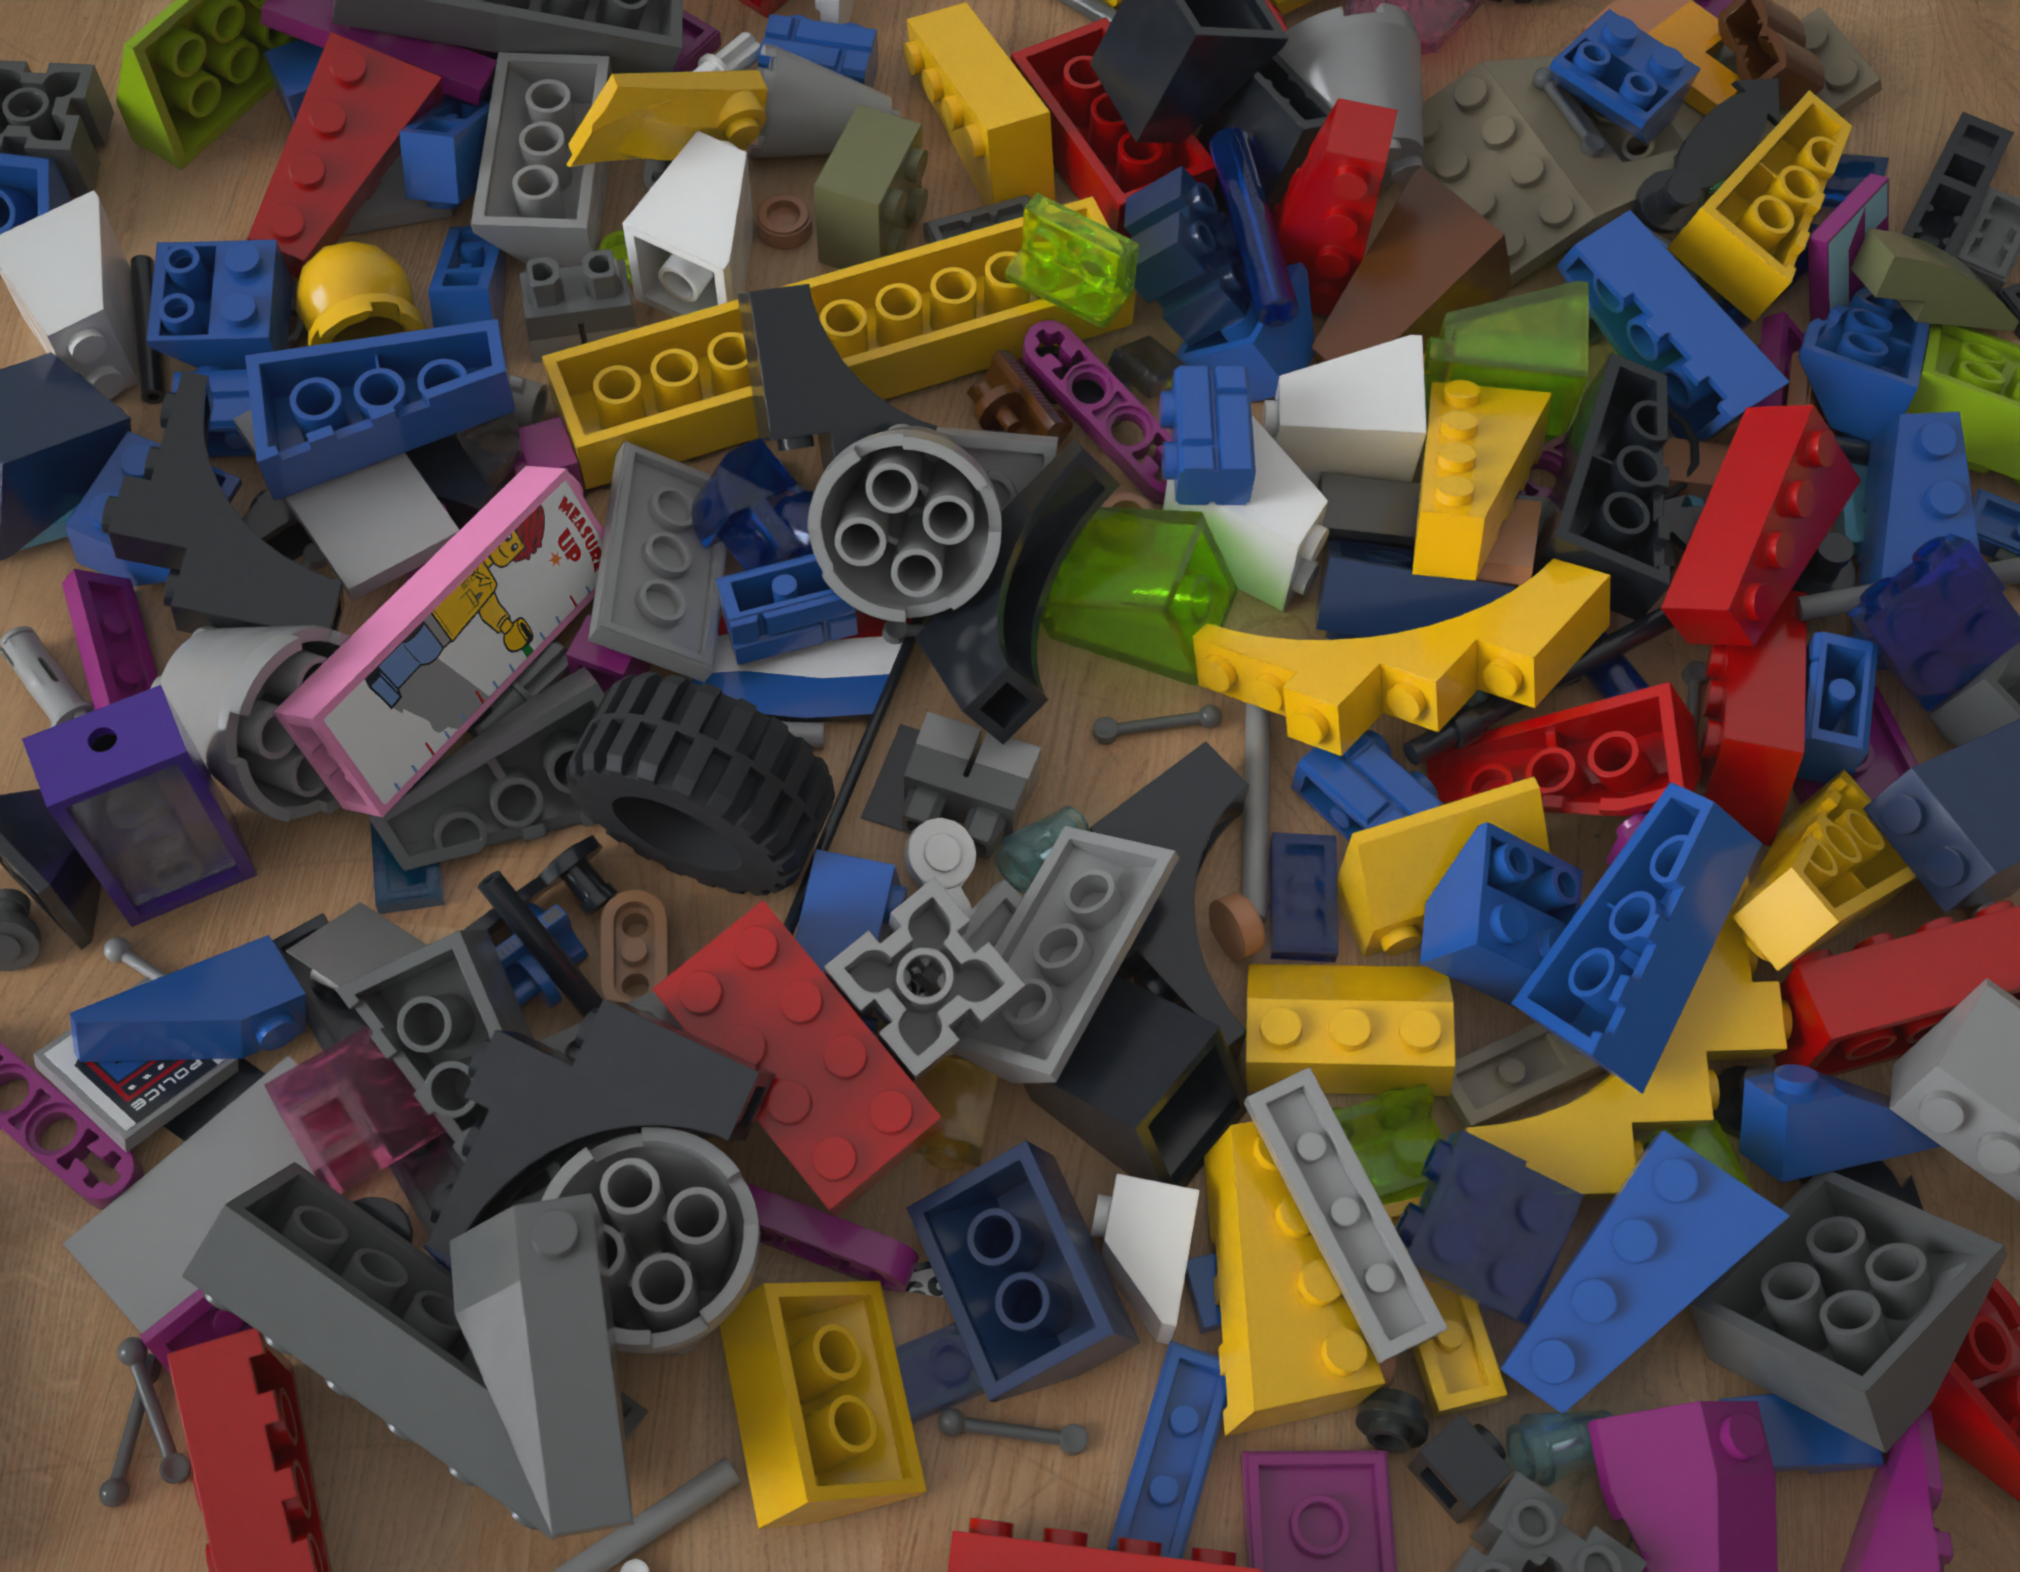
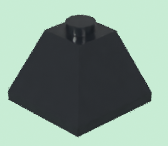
[0,789,102,950]

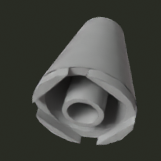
[747,43,900,158]

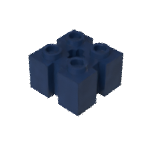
[1121,166,1251,346]

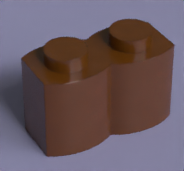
[1718,0,1825,112]

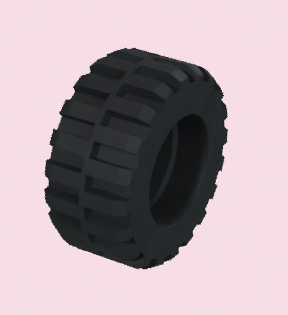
[566,672,835,896]

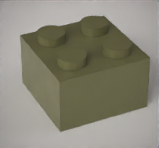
[814,104,928,269]

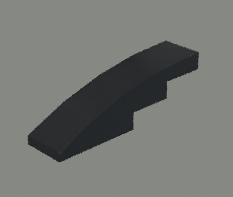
[1901,112,2014,256]

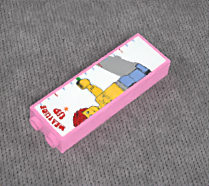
[273,466,605,817]

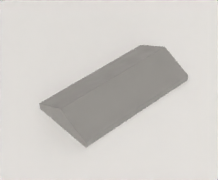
[951,826,1180,1084]

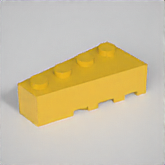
[903,2,1056,212]
[1667,90,1852,322]
[1412,380,1552,581]
[1732,769,1918,971]
[1204,1121,1385,1437]

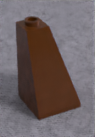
[1311,166,1512,364]

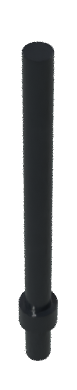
[1403,607,1674,766]

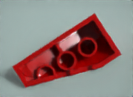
[1427,682,1702,817]
[1927,1278,2020,1502]

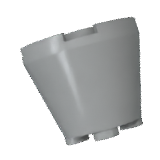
[1277,3,1424,189]
[807,424,1002,622]
[150,625,351,822]
[541,1127,760,1355]

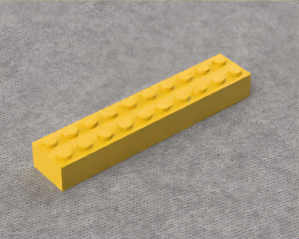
[542,196,1136,490]

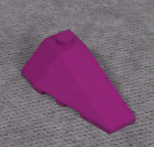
[1587,1401,1778,1572]
[1840,1409,1954,1572]

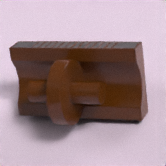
[967,349,1073,449]

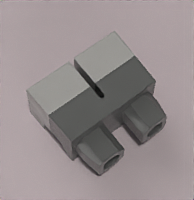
[519,249,638,363]
[902,711,1042,859]

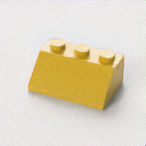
[1333,776,1550,958]
[1246,964,1455,1096]
[719,1281,927,1529]

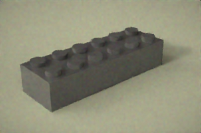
[332,0,683,74]
[182,1162,649,1540]

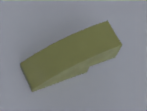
[1851,228,2019,331]

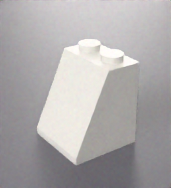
[623,131,754,317]
[0,190,138,399]
[1262,335,1427,489]
[1157,415,1329,612]

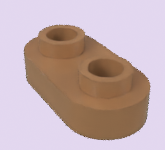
[600,890,670,1003]

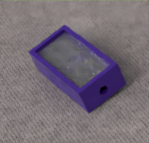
[22,685,258,927]

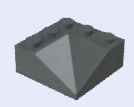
[1689,1171,2007,1453]

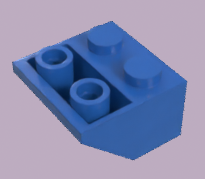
[1549,9,1701,145]
[146,240,293,370]
[65,431,242,586]
[1420,822,1583,1009]

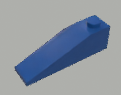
[1798,286,1930,443]

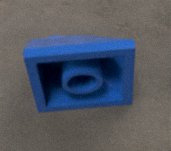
[1170,262,1315,402]

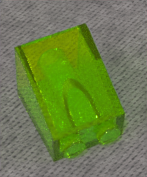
[1424,281,1589,444]
[1041,507,1238,685]

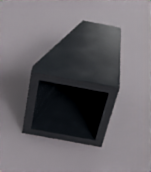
[1090,0,1289,143]
[1023,975,1248,1187]

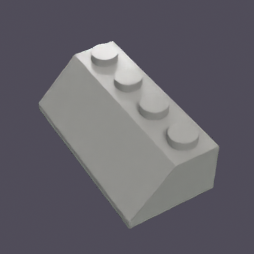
[471,52,612,268]
[1889,978,2020,1202]

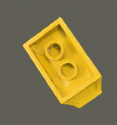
[566,70,768,168]

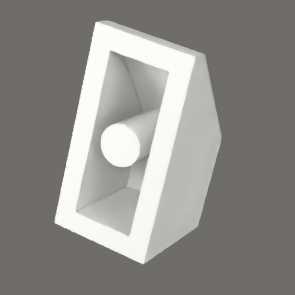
[1091,1174,1200,1345]

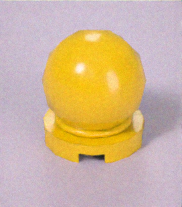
[296,241,427,346]

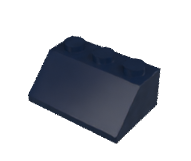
[1315,537,1516,640]
[906,1140,1141,1402]

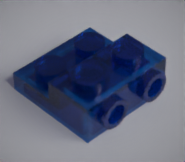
[1847,533,2020,712]
[1395,1130,1584,1326]

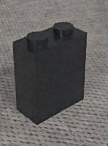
[1196,54,1331,237]

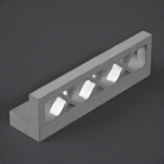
[1244,1067,1448,1364]

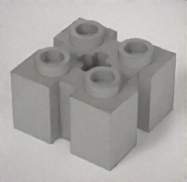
[824,877,1025,1083]

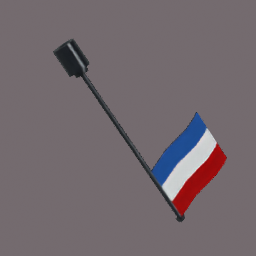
[691,608,926,936]

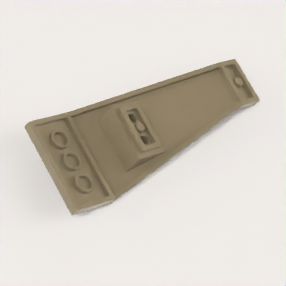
[1422,7,1882,286]

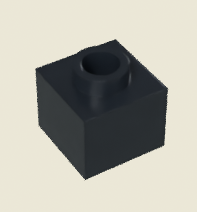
[1407,1414,1513,1523]

